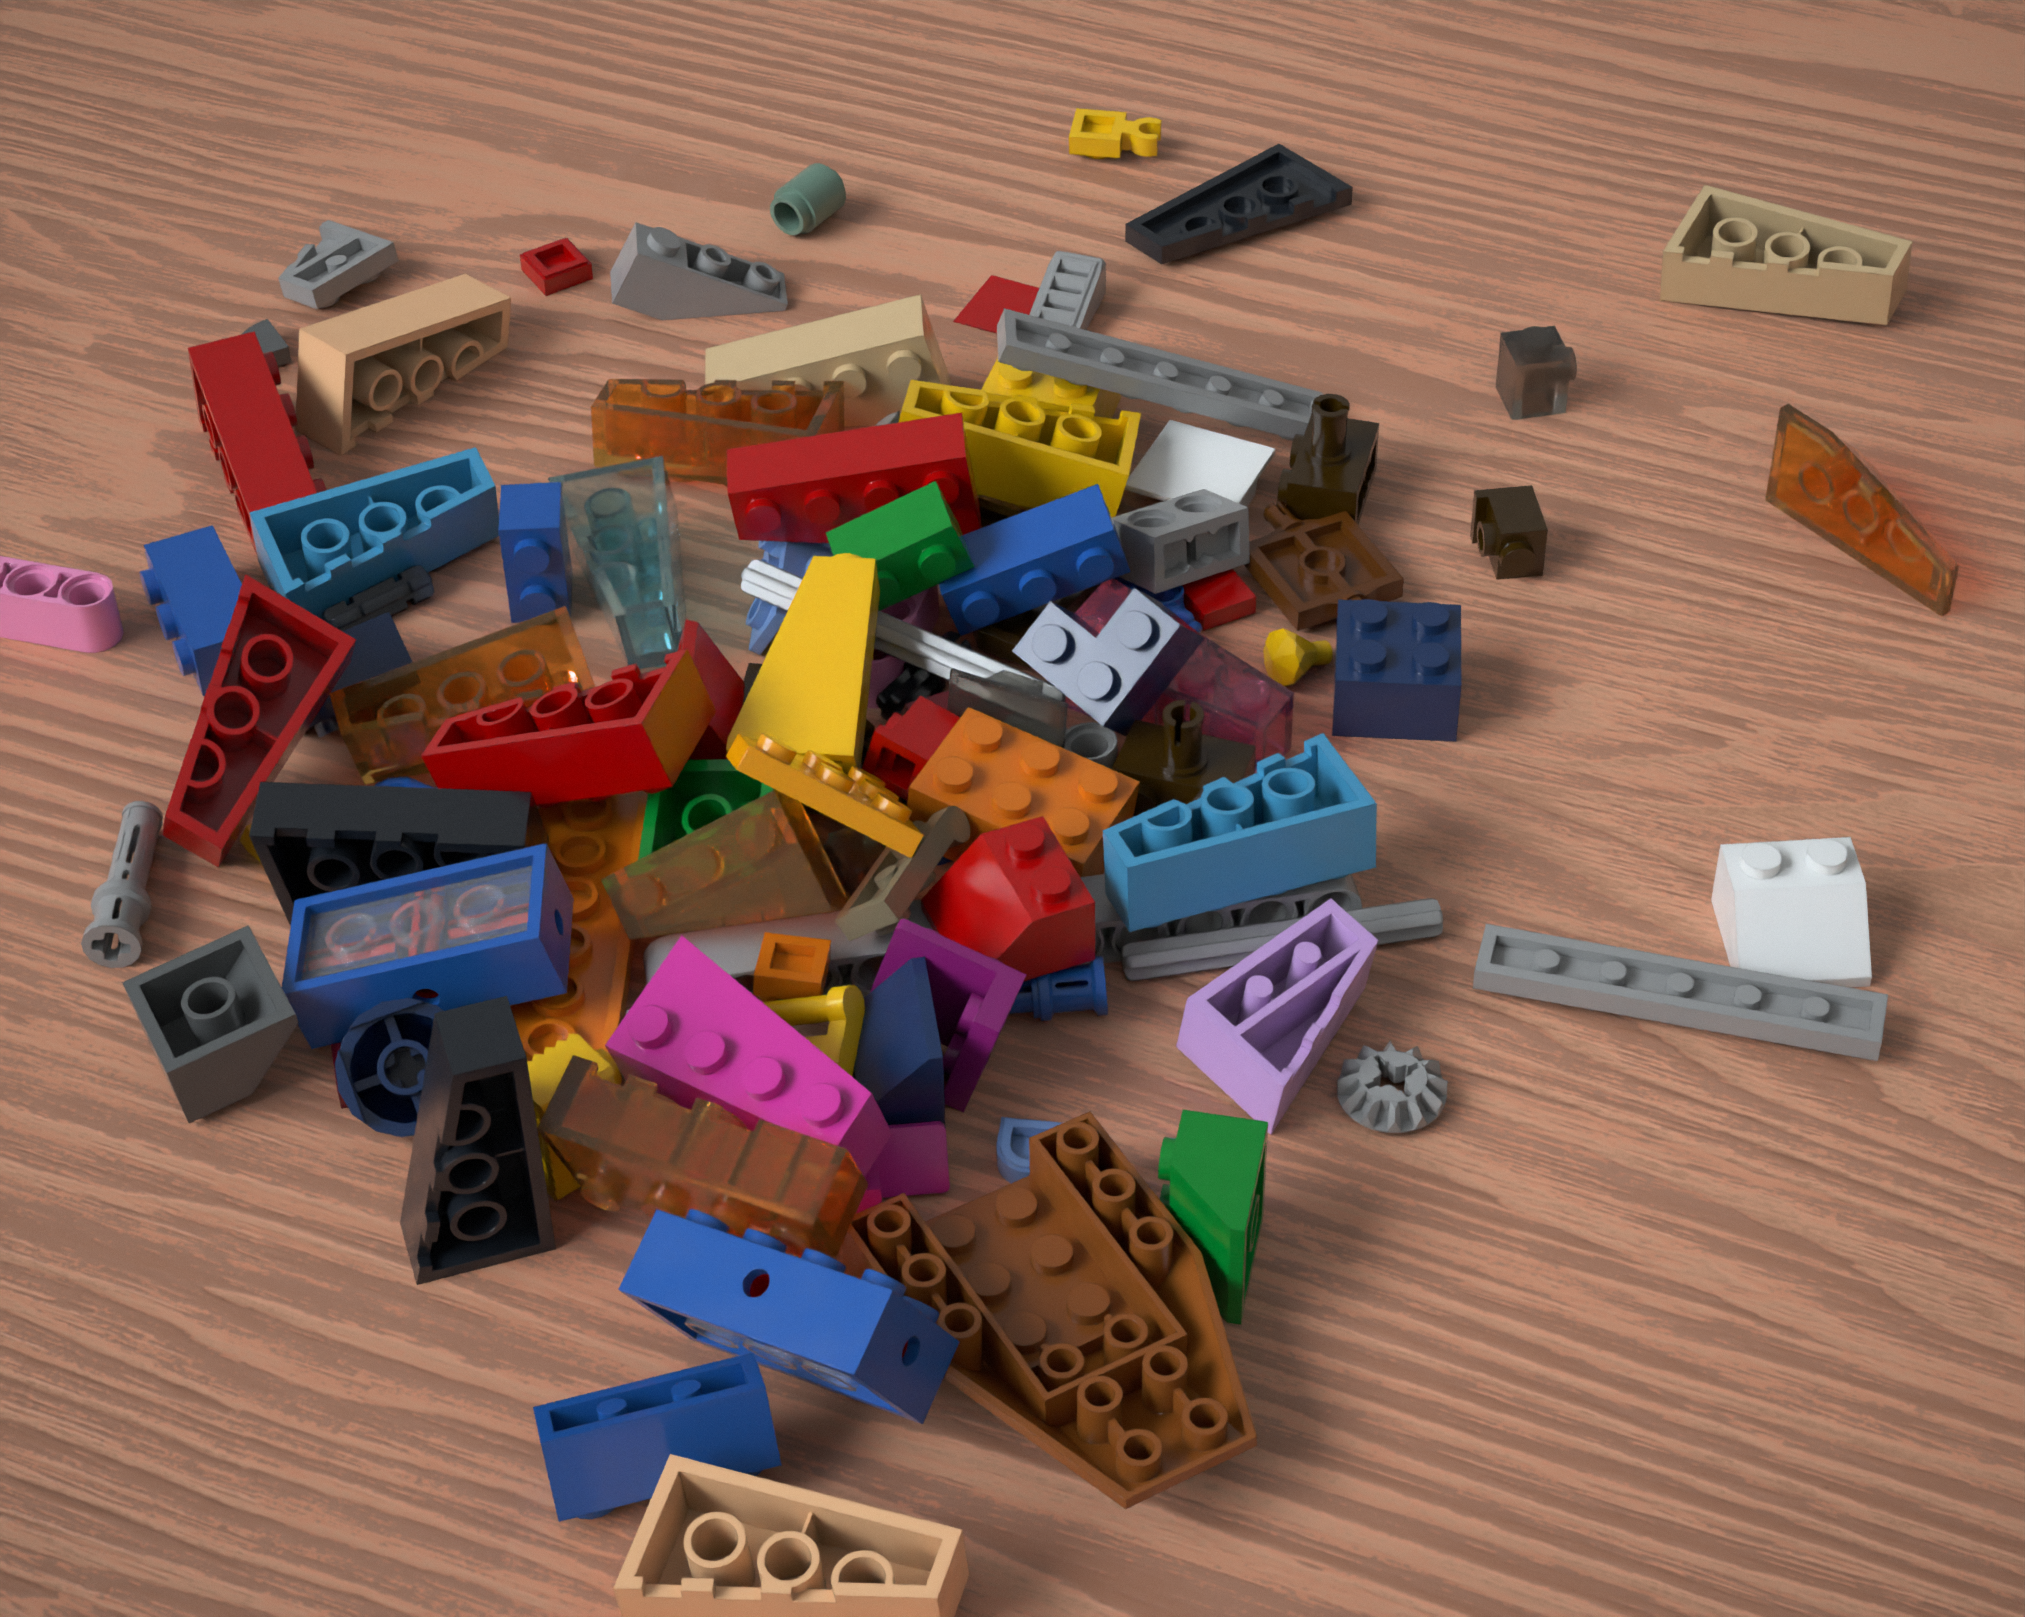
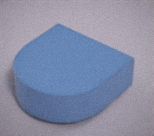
[996,1117,1063,1183]

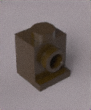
[1470,485,1548,580]

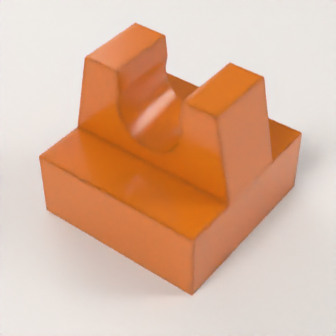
[753,932,831,1002]

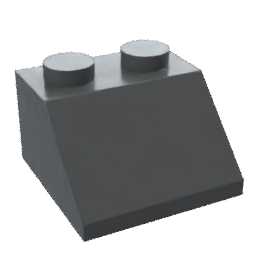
[122,925,299,1123]

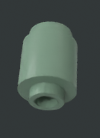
[770,163,846,236]

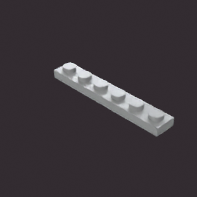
[997,308,1323,441]
[1473,924,1888,1061]

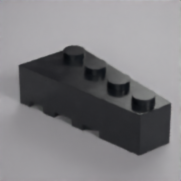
[249,782,549,926]
[400,996,556,1285]

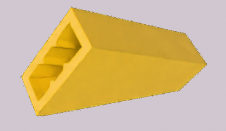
[726,553,880,774]

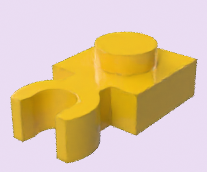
[1069,108,1162,159]

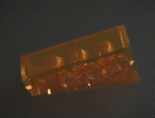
[591,379,844,487]
[537,1055,869,1259]

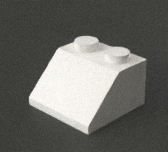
[1711,837,1872,988]

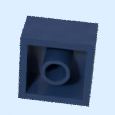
[1332,599,1462,742]

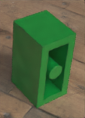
[826,481,975,611]

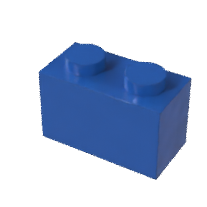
[498,482,573,623]

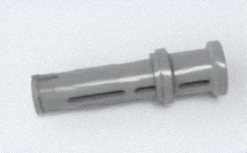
[81,801,163,968]

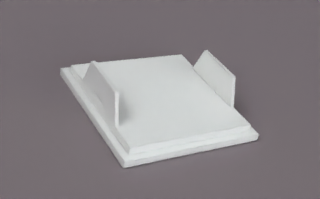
[1125,420,1276,507]

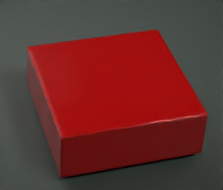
[520,238,593,296]
[1182,569,1256,631]

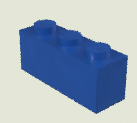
[939,484,1131,636]
[139,525,242,696]
[533,1352,782,1522]

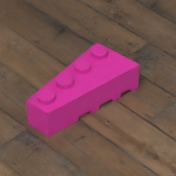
[605,935,892,1191]

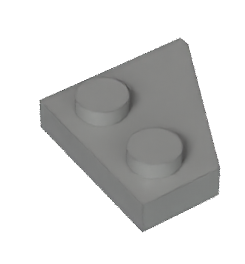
[278,220,399,309]

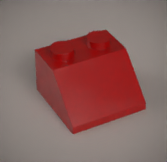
[921,816,1095,981]

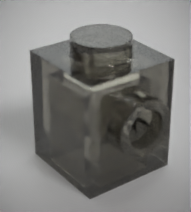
[1495,326,1577,420]

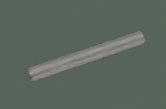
[1121,898,1443,982]

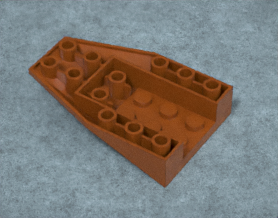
[840,1111,1257,1509]

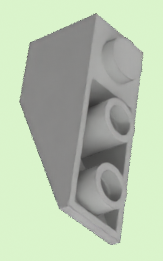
[610,222,788,320]

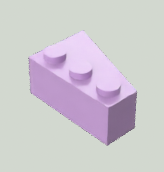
[1176,898,1379,1135]

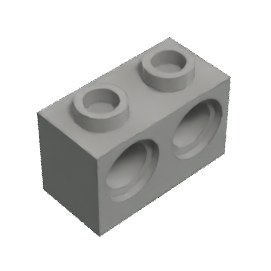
[1112,489,1250,594]

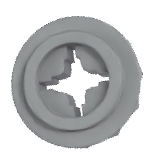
[1337,1041,1448,1133]

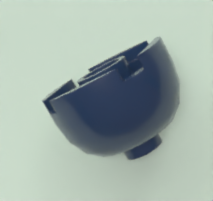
[335,998,444,1138]

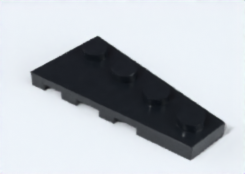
[1125,144,1353,264]

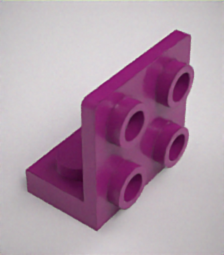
[870,919,1026,1113]

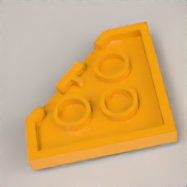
[726,733,924,858]

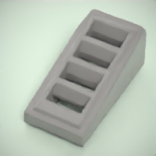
[1029,251,1106,330]

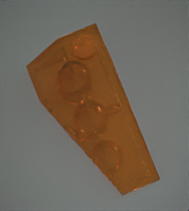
[1765,404,1959,617]

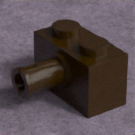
[1277,394,1380,525]
[1112,700,1256,817]

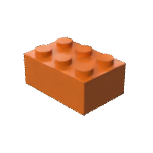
[907,707,1140,877]

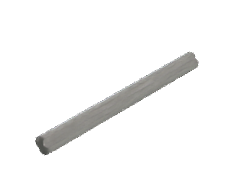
[741,559,1066,723]

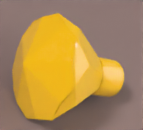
[1263,628,1333,687]

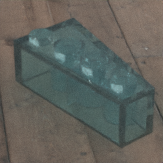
[548,456,687,669]

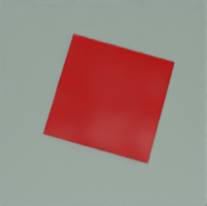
[953,275,1039,334]

